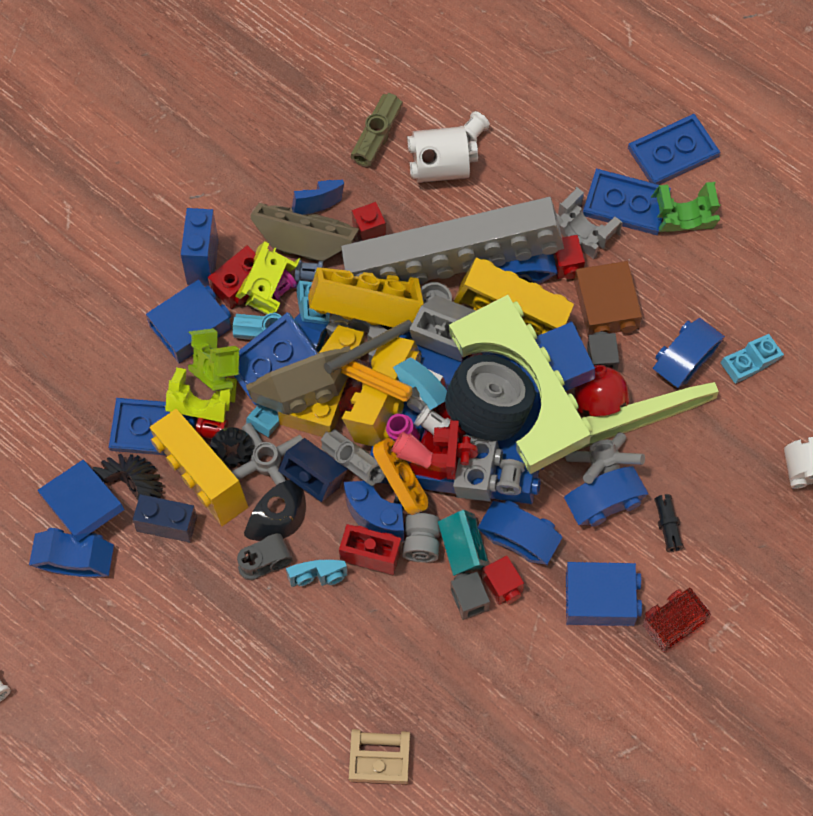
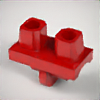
[431,420,478,480]

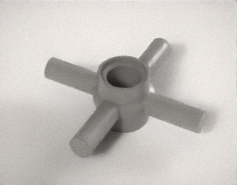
[231,423,303,485]
[566,432,645,484]

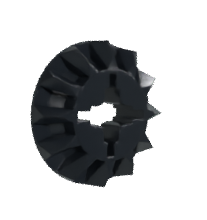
[210,427,254,468]

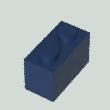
[278,438,348,502]
[133,494,197,543]

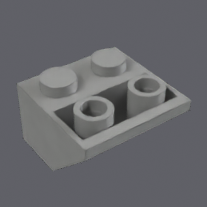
[409,295,476,362]

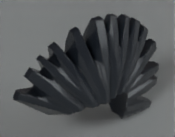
[92,454,163,500]

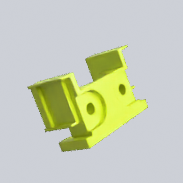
[236,241,300,315]
[165,367,237,422]

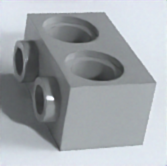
[453,435,503,501]

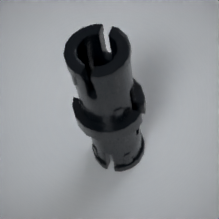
[654,494,684,553]

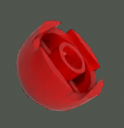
[574,365,630,416]

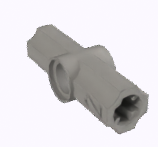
[321,429,385,486]

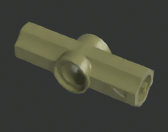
[351,93,403,167]

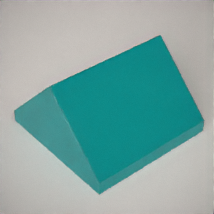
[438,510,489,576]

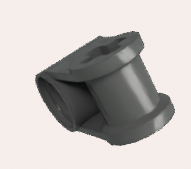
[237,534,293,580]

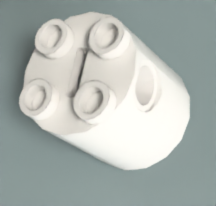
[407,126,478,183]

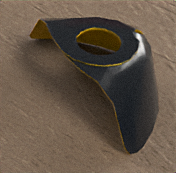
[244,480,306,541]

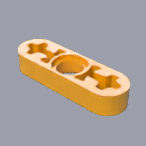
[373,438,428,515]

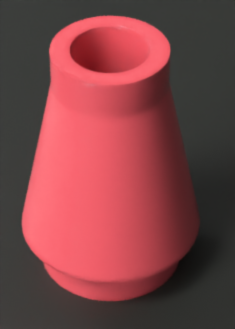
[391,432,432,469]

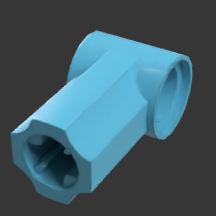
[233,313,282,340]

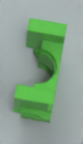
[651,182,721,232]

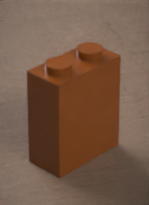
[574,261,642,337]

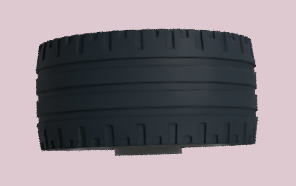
[445,354,535,441]

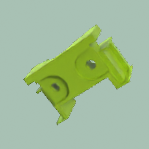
[188,328,240,391]

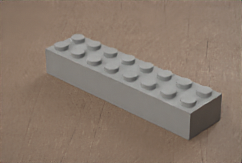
[341,196,564,285]

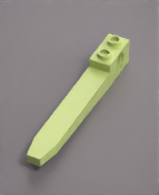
[576,382,719,451]

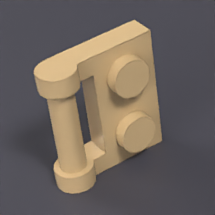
[349,729,410,784]

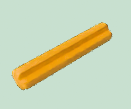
[341,361,413,402]

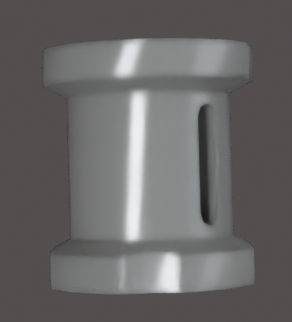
[496,459,525,495]

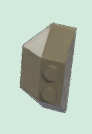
[250,203,359,261]
[246,346,351,415]

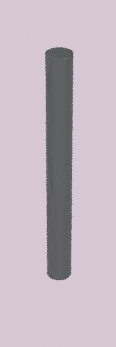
[324,320,412,374]

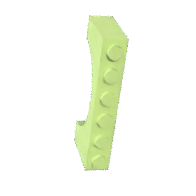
[449,295,592,474]

